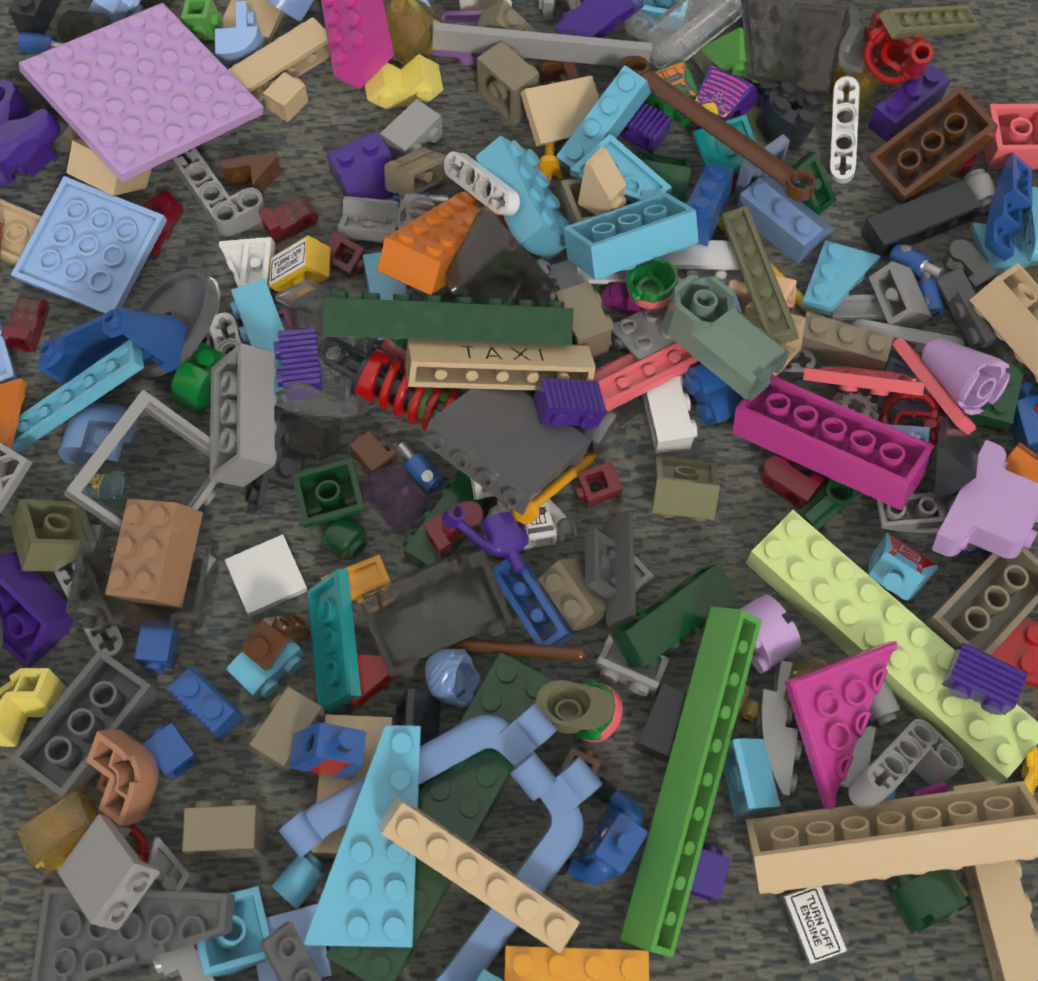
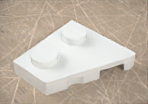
[219,237,275,291]

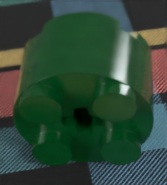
[887,869,973,935]

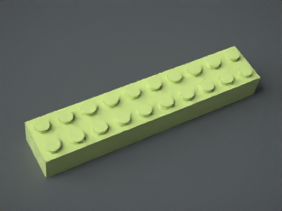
[746,510,1038,785]

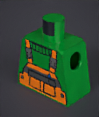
[644,60,698,127]

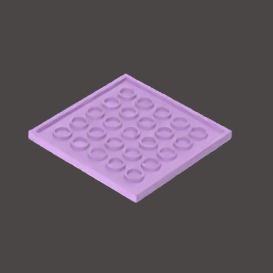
[19,3,263,182]

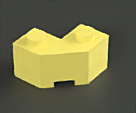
[365,54,443,109]
[0,668,67,747]

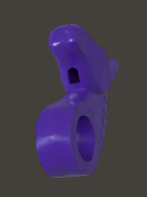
[0,79,61,185]

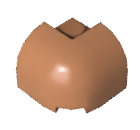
[86,729,159,827]

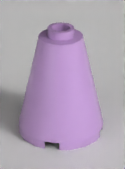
[922,338,1010,415]

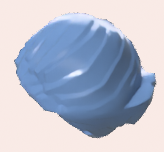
[424,649,482,709]

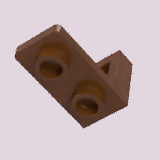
[240,614,311,671]

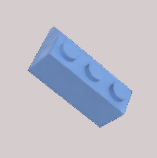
[736,178,835,264]

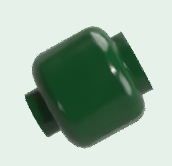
[321,516,368,560]

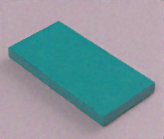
[307,569,361,714]

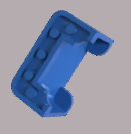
[37,307,186,403]

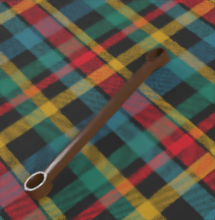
[622,56,816,201]

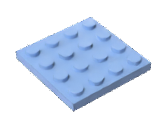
[11,176,167,315]

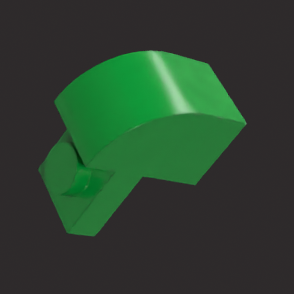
[171,343,226,418]

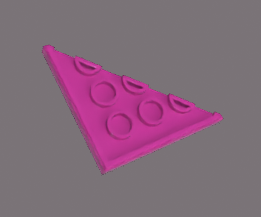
[784,641,898,809]

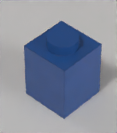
[134,621,181,673]
[143,723,200,781]

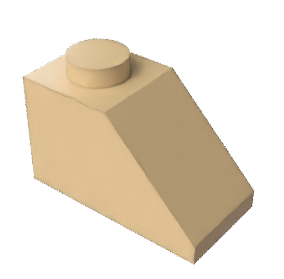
[578,146,627,216]

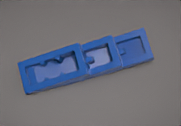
[985,153,1032,261]

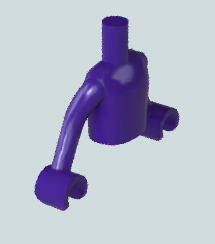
[442,506,529,574]

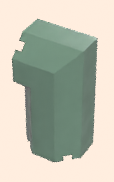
[662,275,790,400]

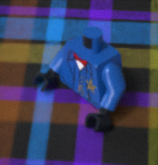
[557,777,647,885]

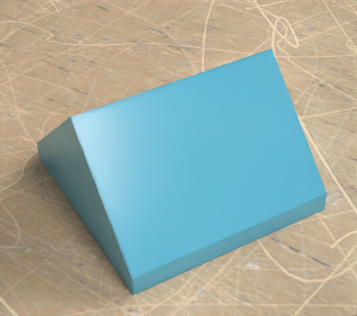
[723,738,780,817]
[196,886,270,977]

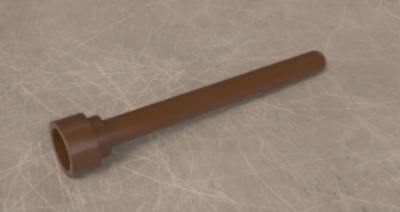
[432,629,586,661]

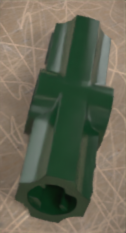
[797,479,861,531]

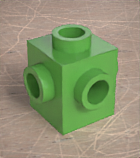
[181,0,223,41]

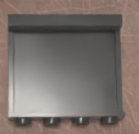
[422,389,592,516]

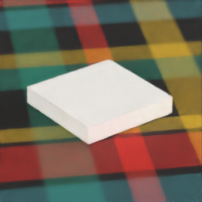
[225,534,308,617]

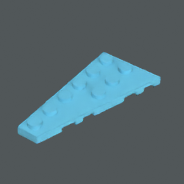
[303,725,421,947]

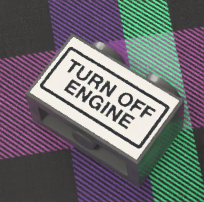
[776,886,849,968]

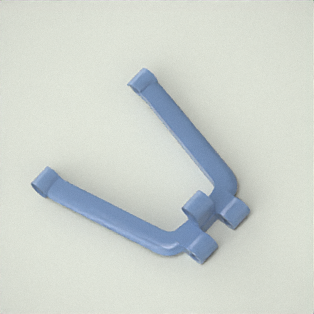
[279,703,602,981]

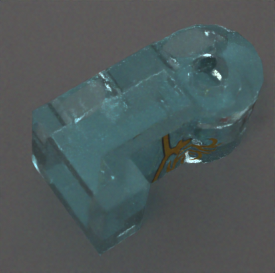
[67,471,132,508]

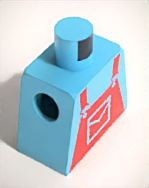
[868,533,939,601]

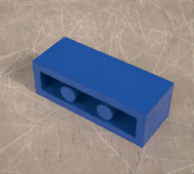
[687,164,734,246]
[490,554,576,646]

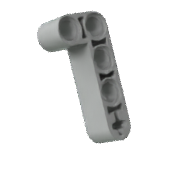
[172,148,266,237]
[848,719,964,812]

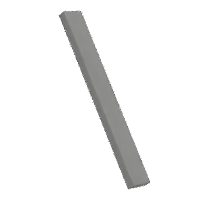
[432,22,652,67]

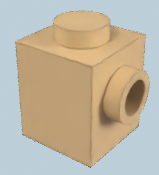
[263,72,308,122]

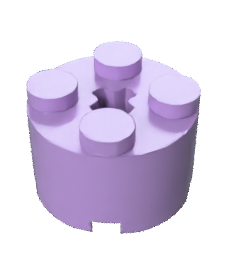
[741,595,801,673]

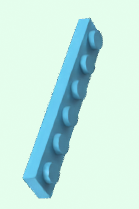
[12,340,144,453]

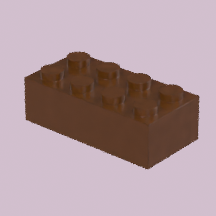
[868,85,998,203]

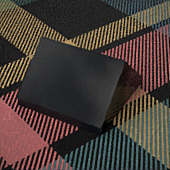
[934,417,979,502]
[395,689,441,746]

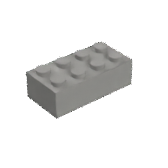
[210,343,277,487]

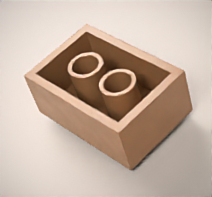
[105,499,203,608]

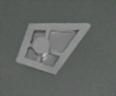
[147,836,190,892]

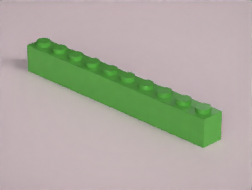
[620,606,762,958]

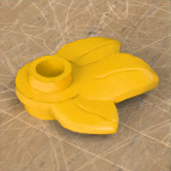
[1021,746,1038,796]

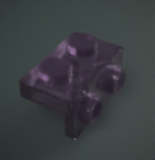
[362,462,435,535]

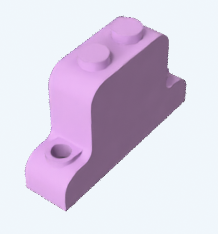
[932,440,1038,559]

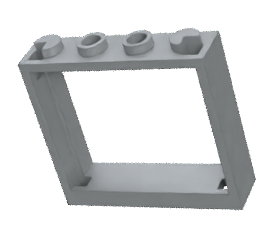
[63,390,218,533]

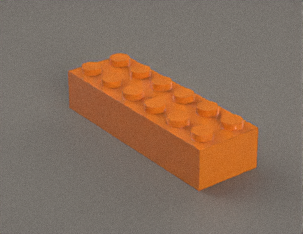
[377,191,507,295]

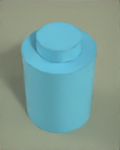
[271,852,325,909]

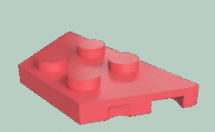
[803,366,925,396]

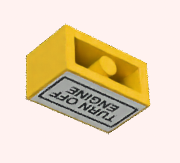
[269,235,330,298]

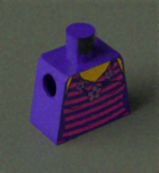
[695,65,759,130]

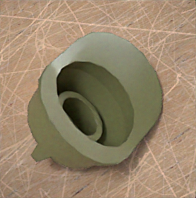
[535,680,616,734]

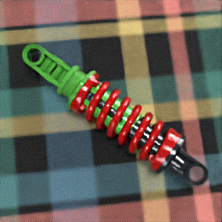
[318,337,561,478]

